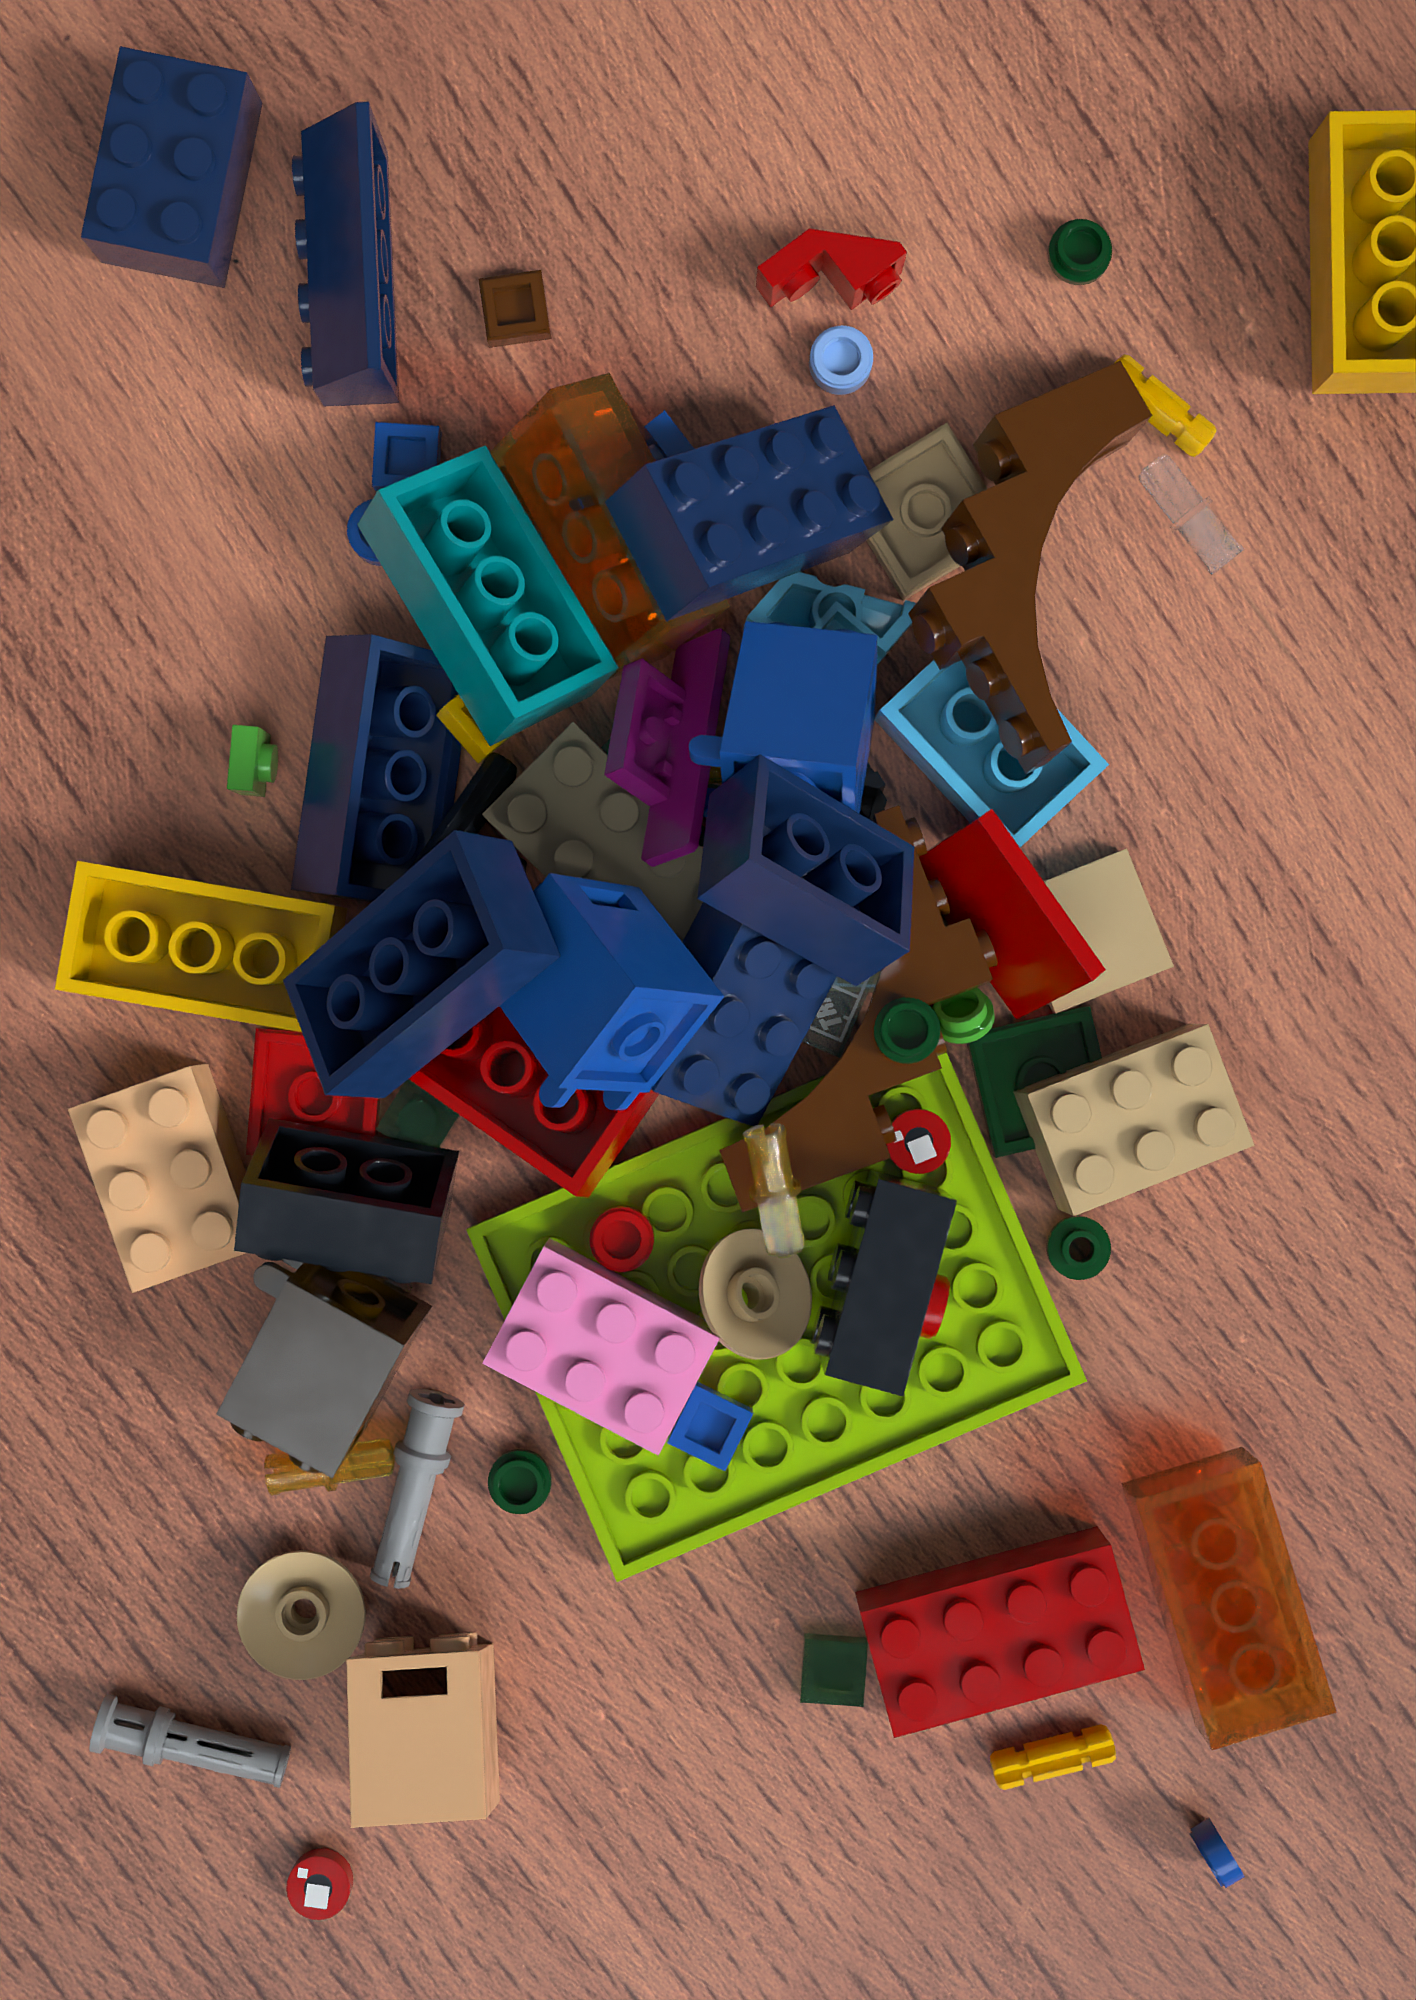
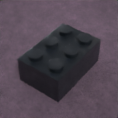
[234,1118,459,1284]
[810,1169,957,1397]

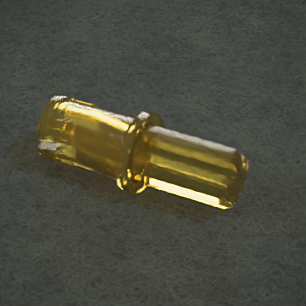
[743,1123,805,1258]
[264,1438,395,1496]

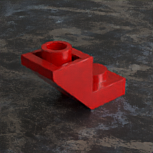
[756,228,907,310]

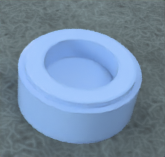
[809,325,873,395]

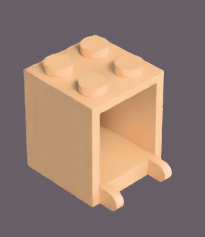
[346,1632,500,1828]

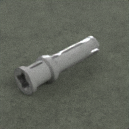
[370,1389,465,1589]
[89,1694,291,1788]

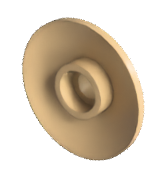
[699,1229,812,1360]
[237,1550,366,1680]

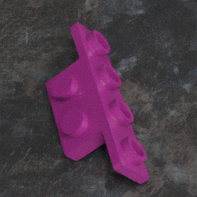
[604,628,730,867]

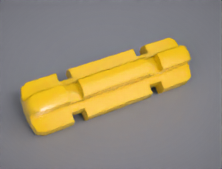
[1115,354,1217,457]
[990,1724,1116,1790]

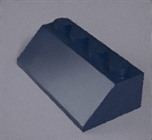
[292,102,399,407]
[291,634,462,902]

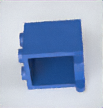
[689,621,878,817]
[500,873,724,1110]

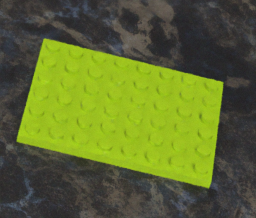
[466,1053,1087,1582]

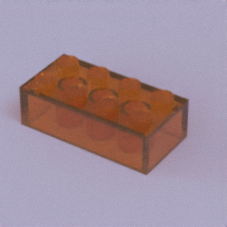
[490,373,731,680]
[1121,1447,1337,1750]

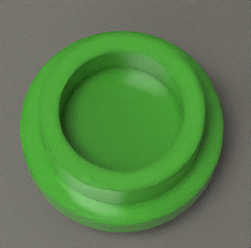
[932,987,995,1044]

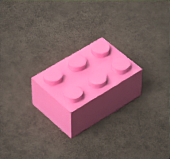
[482,1238,720,1455]

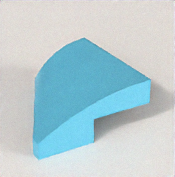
[743,572,916,665]

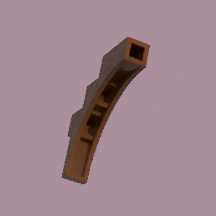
[908,361,1153,774]
[719,805,998,1212]

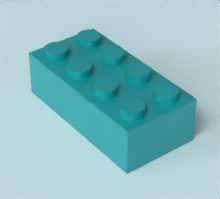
[357,445,619,746]

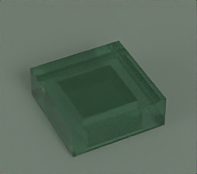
[799,1633,868,1707]

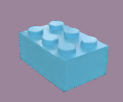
[875,660,1109,847]

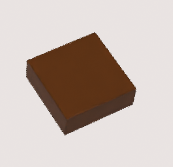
[478,270,552,348]

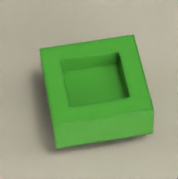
[227,725,279,797]

